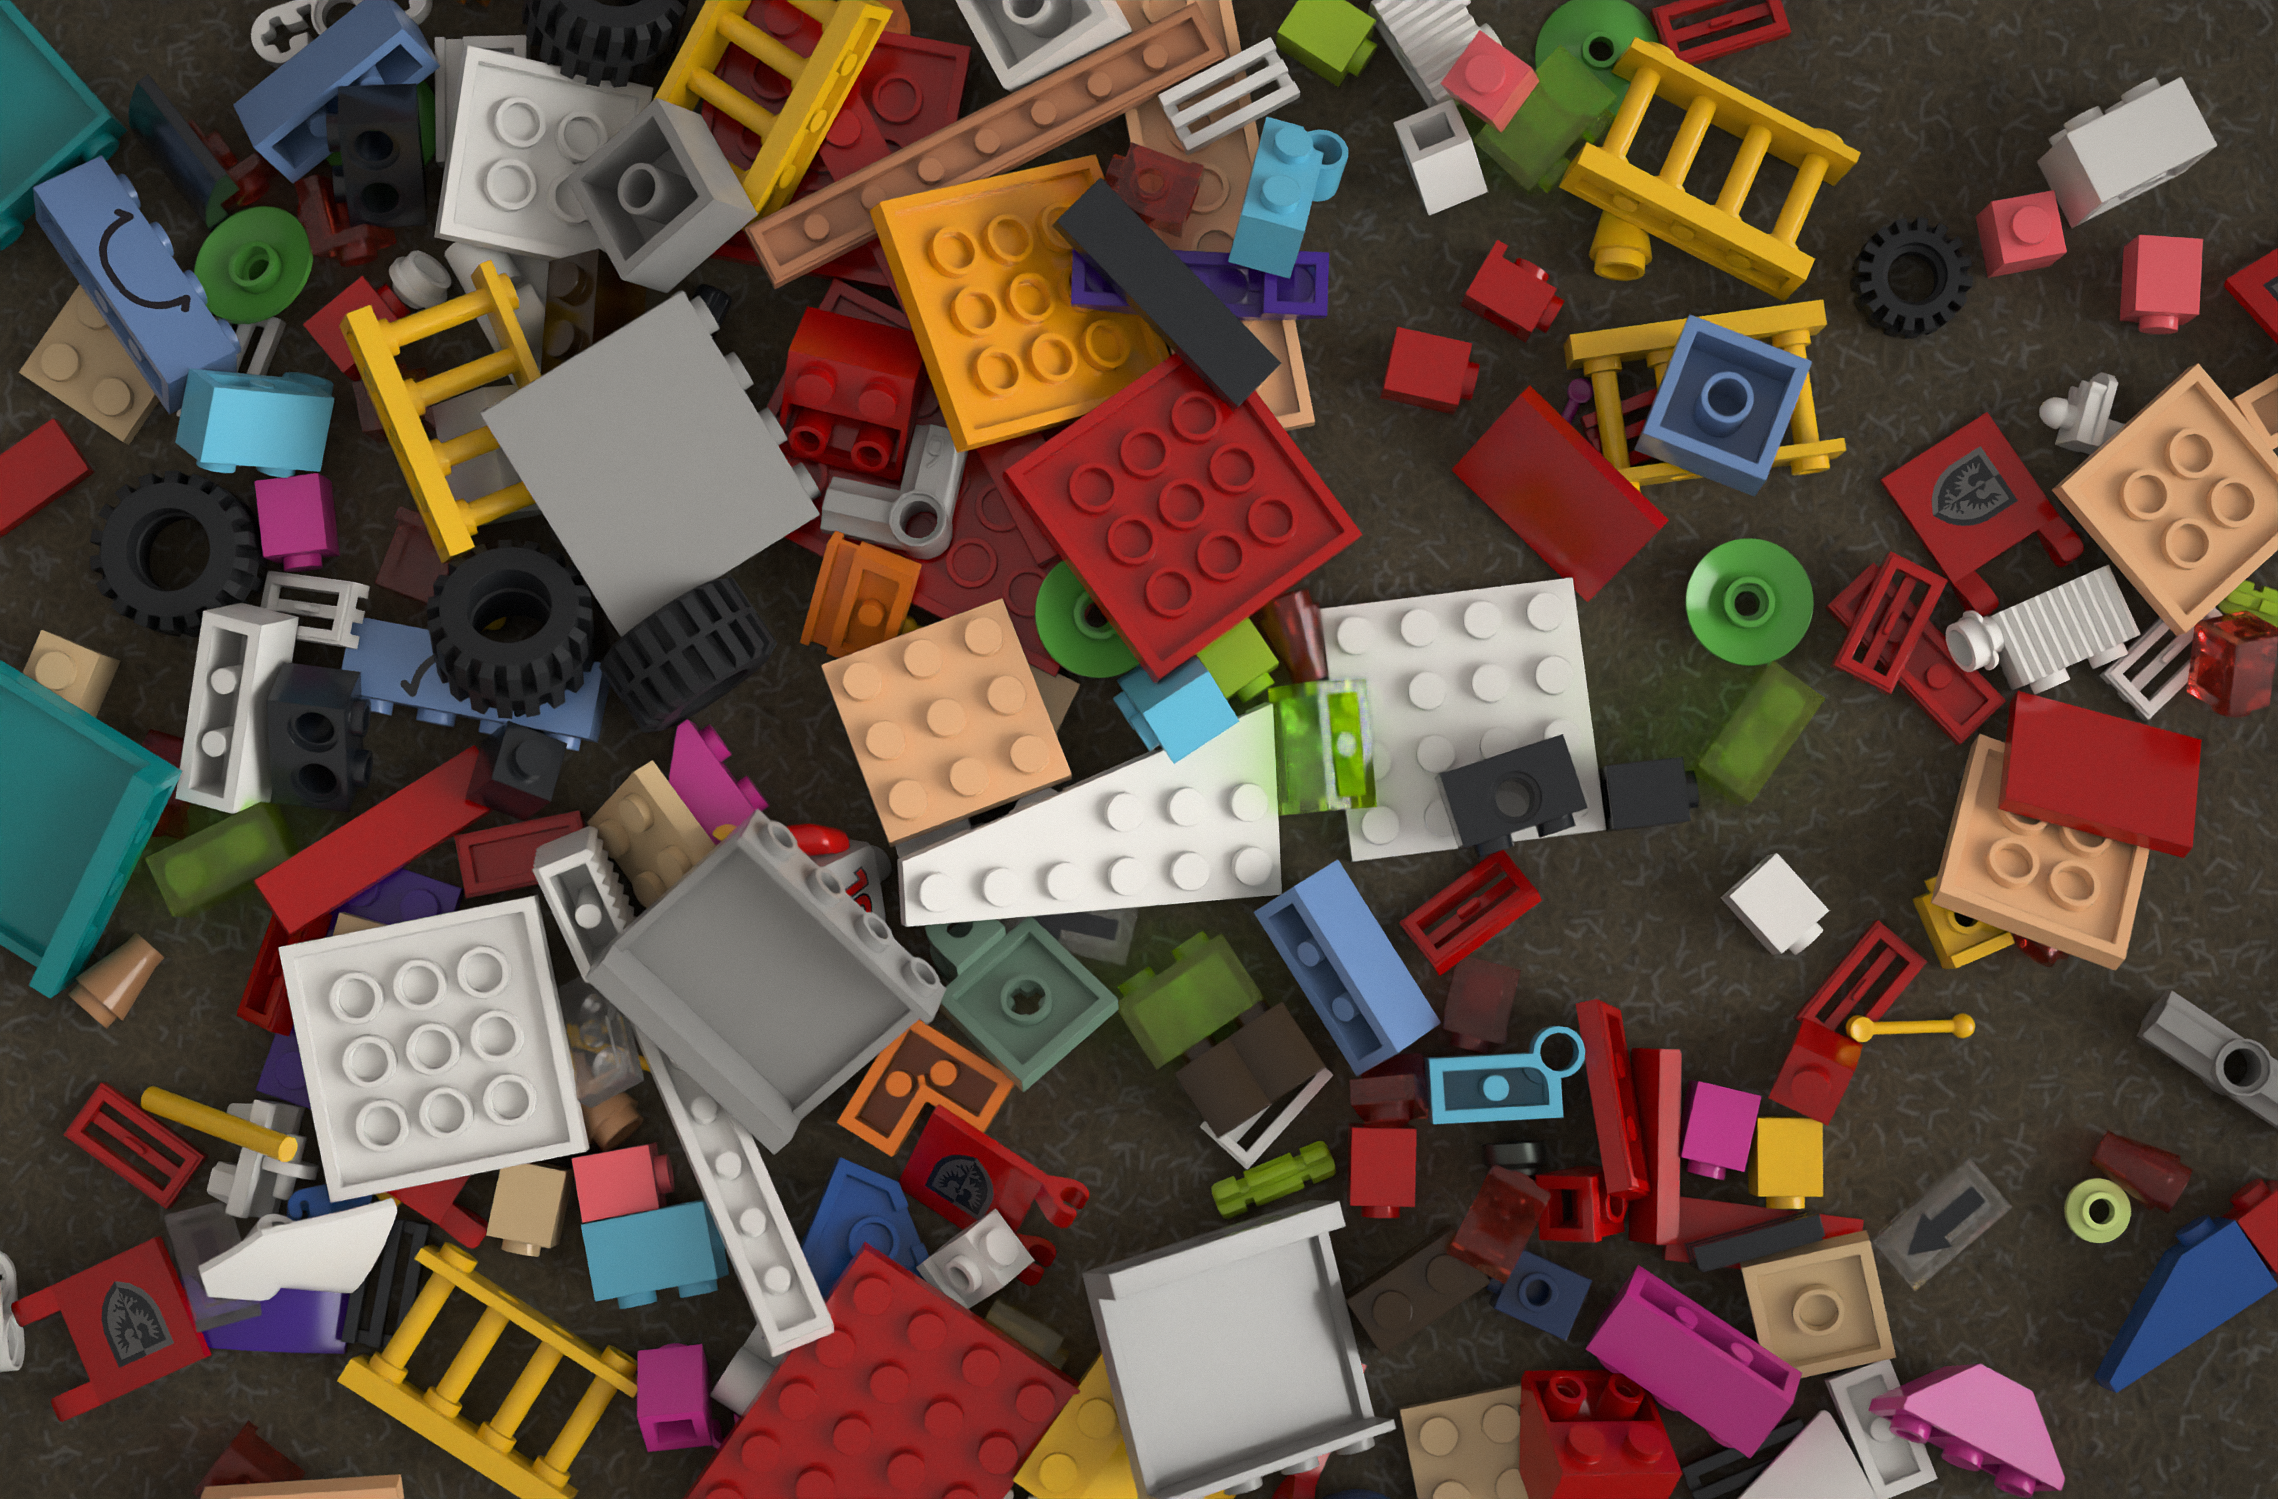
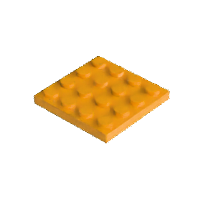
[869,154,1170,453]

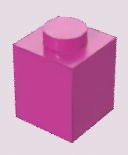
[255,473,340,572]
[1680,1080,1762,1180]
[637,1343,712,1452]

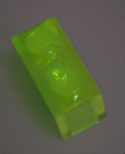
[1473,44,1617,196]
[1688,661,1826,807]
[1268,679,1377,816]
[145,801,301,918]
[1117,930,1264,1070]

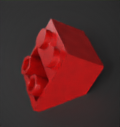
[779,306,927,482]
[1519,1370,1682,1499]

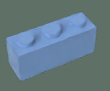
[233,0,440,184]
[1254,859,1441,1076]

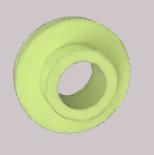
[2064,1178,2131,1243]

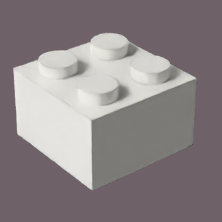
[955,0,1134,93]
[2037,77,2217,228]

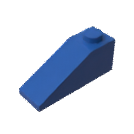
[2094,1215,2278,1393]

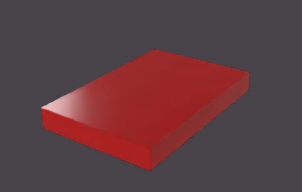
[1452,386,1669,602]
[1998,691,2202,858]

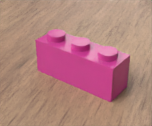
[1586,1265,1802,1458]

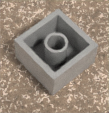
[566,98,758,293]

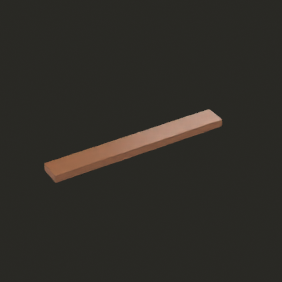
[744,2,1226,289]

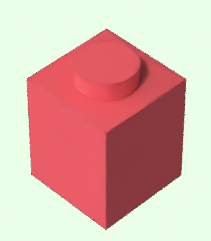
[1441,30,1539,133]
[1976,190,2067,278]
[2120,235,2203,334]
[572,1142,675,1223]

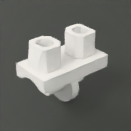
[207,1099,319,1218]

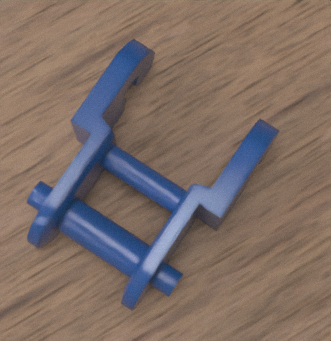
[287,1184,372,1221]

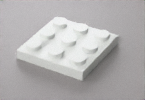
[434,45,653,261]

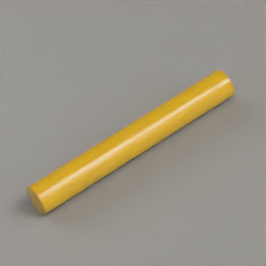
[141,1086,297,1162]

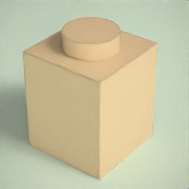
[23,630,120,718]
[486,1161,574,1257]

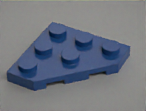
[762,1157,929,1339]

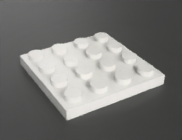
[1319,577,1606,862]
[278,895,590,1203]

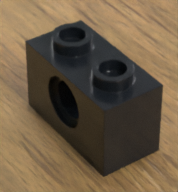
[1435,734,1588,858]

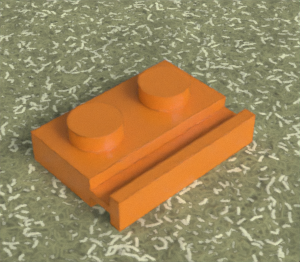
[800,531,922,658]

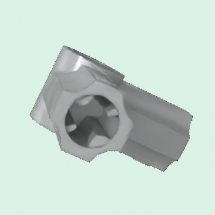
[820,424,969,559]

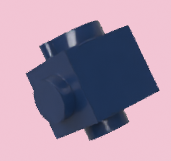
[1485,1244,1592,1341]

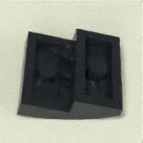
[128,74,240,232]

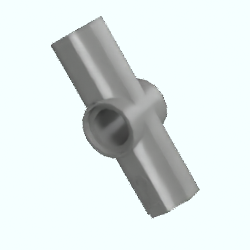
[2137,990,2278,1130]

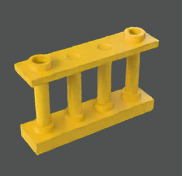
[654,0,893,231]
[1559,37,1861,302]
[339,260,541,564]
[1564,299,1846,492]
[337,1242,638,1499]

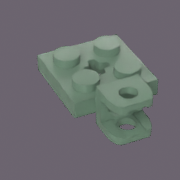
[925,916,1119,1093]

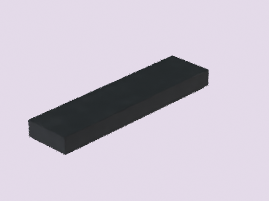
[1052,177,1281,411]

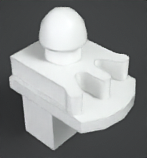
[2039,372,2125,455]

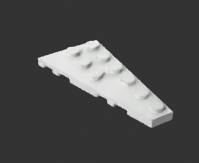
[897,702,1282,927]

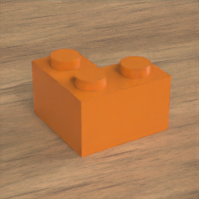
[837,1019,1015,1157]

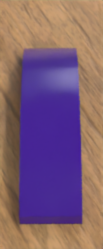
[1070,247,1329,321]
[179,1278,350,1354]

